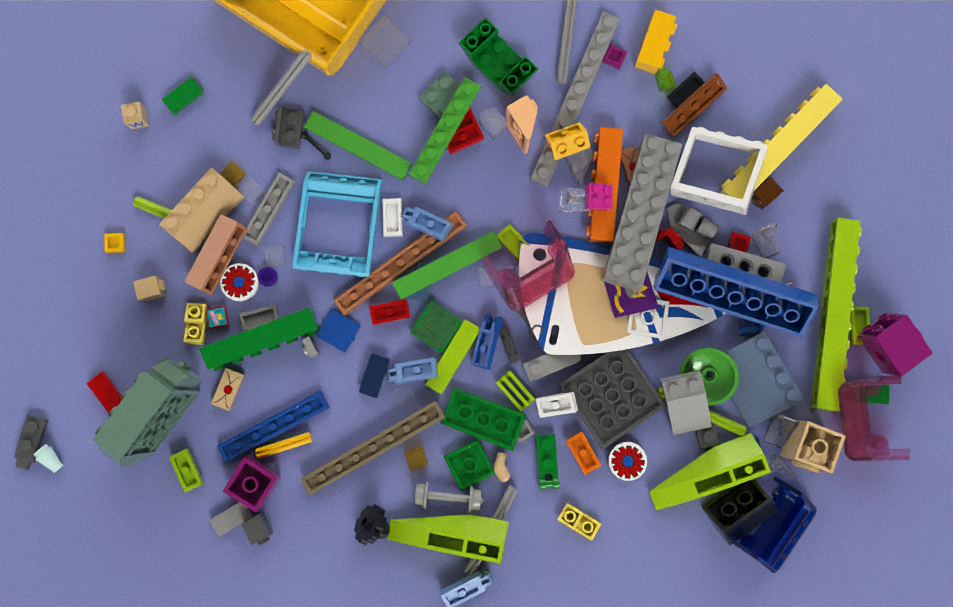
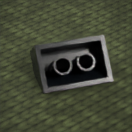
[702,479,778,545]

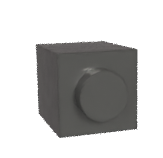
[241,512,273,545]

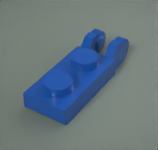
[471,314,503,370]

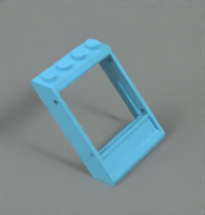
[293,171,382,277]

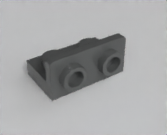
[272,106,305,149]

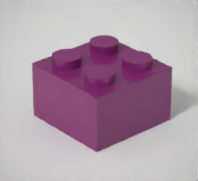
[223,456,282,512]

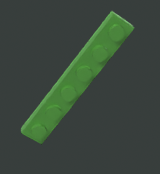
[409,77,481,185]

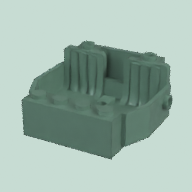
[93,358,201,467]

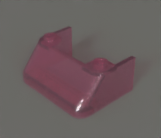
[483,220,575,311]
[838,375,911,461]

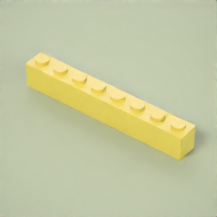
[720,84,843,199]

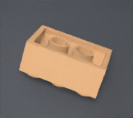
[505,95,538,154]

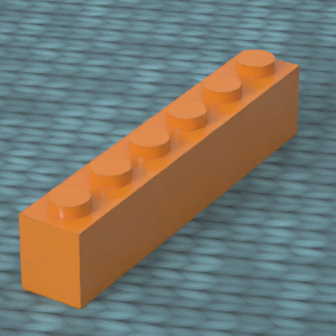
[586,127,623,244]

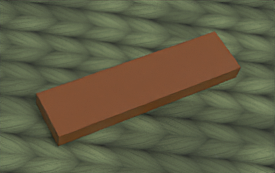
[661,74,727,138]

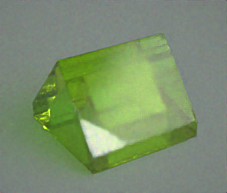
[655,68,676,92]

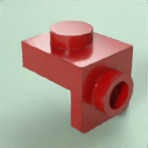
[655,228,685,250]

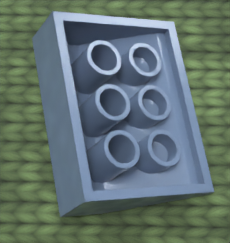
[725,331,805,428]

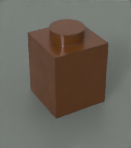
[751,177,784,209]

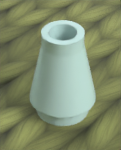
[33,444,64,473]

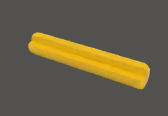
[255,432,312,459]

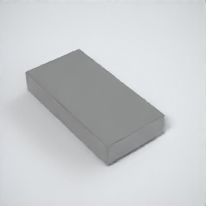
[239,304,280,332]
[209,502,254,537]

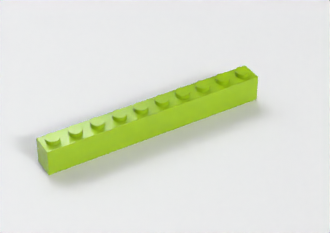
[810,218,862,412]

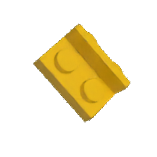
[544,122,590,160]

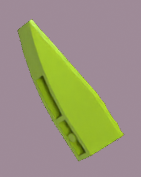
[649,433,771,510]
[387,514,509,564]

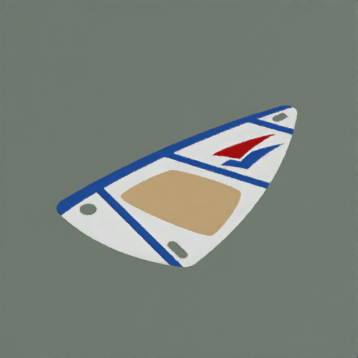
[519,233,727,355]

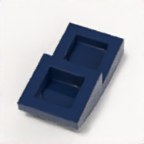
[359,353,390,398]

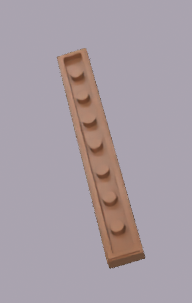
[333,211,467,316]

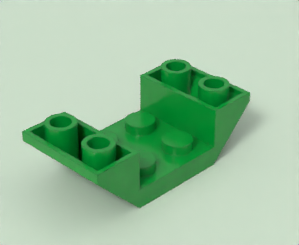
[459,17,539,96]

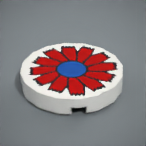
[220,263,259,302]
[608,442,647,481]

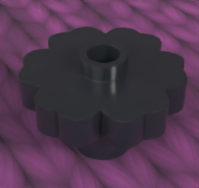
[354,504,390,545]

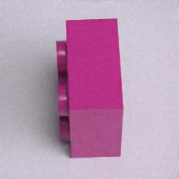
[585,183,612,211]

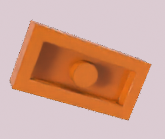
[565,431,602,475]

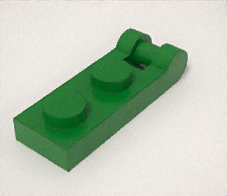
[535,434,560,490]

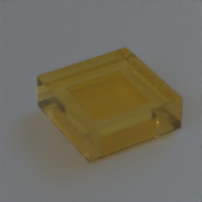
[220,161,247,188]
[404,446,429,471]

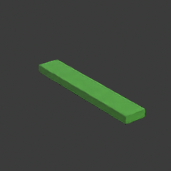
[304,111,412,181]
[392,231,502,300]

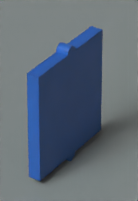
[316,309,361,353]

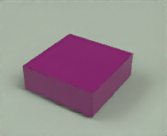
[602,44,628,70]

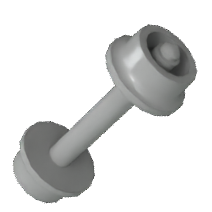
[412,482,484,513]

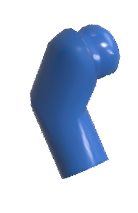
[739,322,765,336]

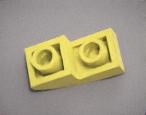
[183,303,207,345]
[557,503,602,541]

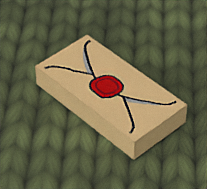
[211,368,245,411]

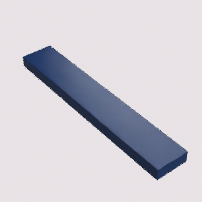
[217,391,330,463]

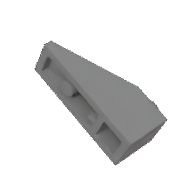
[522,354,582,382]

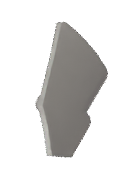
[667,203,719,257]

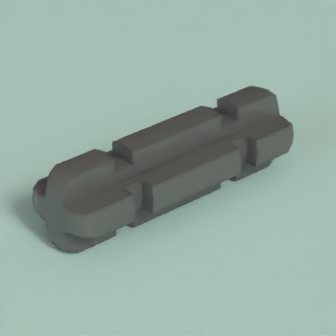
[499,326,520,364]

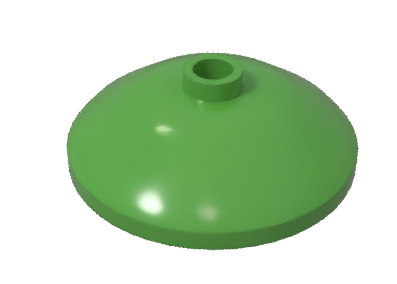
[679,347,739,405]

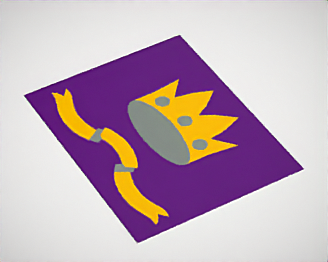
[604,272,659,318]

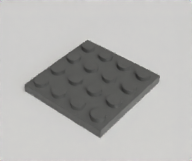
[559,349,666,450]

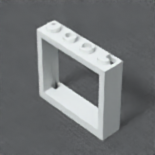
[670,127,768,215]

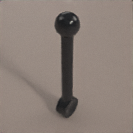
[301,131,331,160]

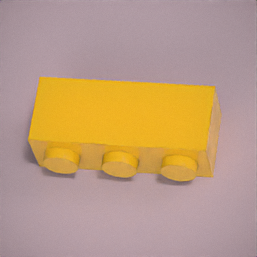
[634,9,677,74]

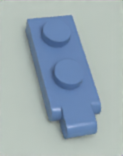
[401,207,453,242]
[387,357,438,385]
[439,571,494,607]

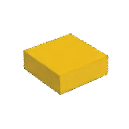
[104,233,126,253]

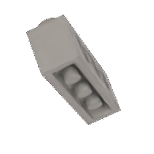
[704,243,786,283]

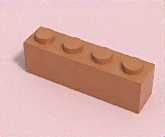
[184,214,248,295]

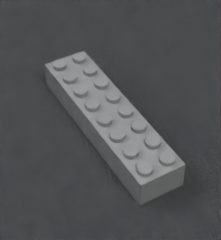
[601,133,682,292]

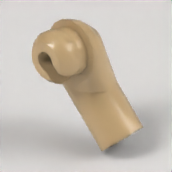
[494,452,510,482]

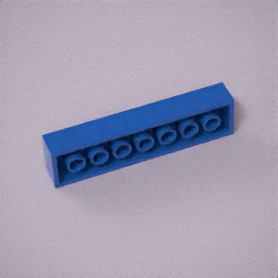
[654,247,819,337]

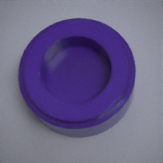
[258,267,278,287]

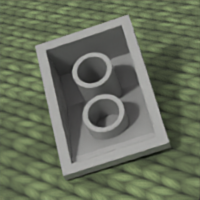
[660,370,712,435]

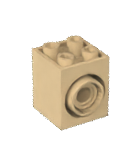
[780,420,846,474]

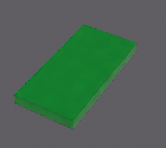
[440,387,526,451]

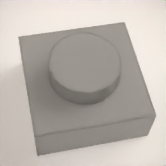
[302,337,321,358]

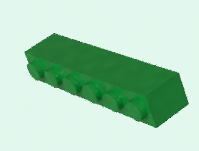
[199,307,320,371]

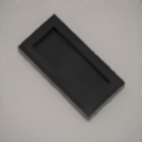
[666,71,705,108]

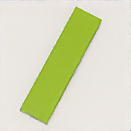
[425,319,480,395]

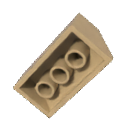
[159,168,245,254]

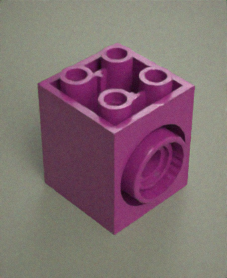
[857,313,933,376]

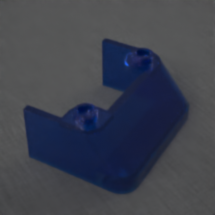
[731,476,817,573]

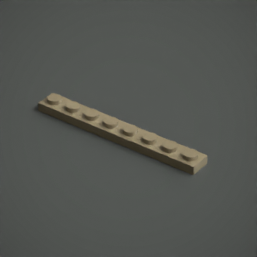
[300,401,446,496]

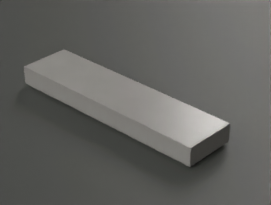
[243,172,296,247]

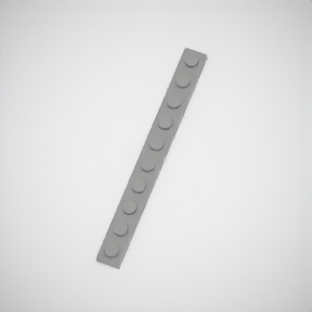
[530,11,620,187]

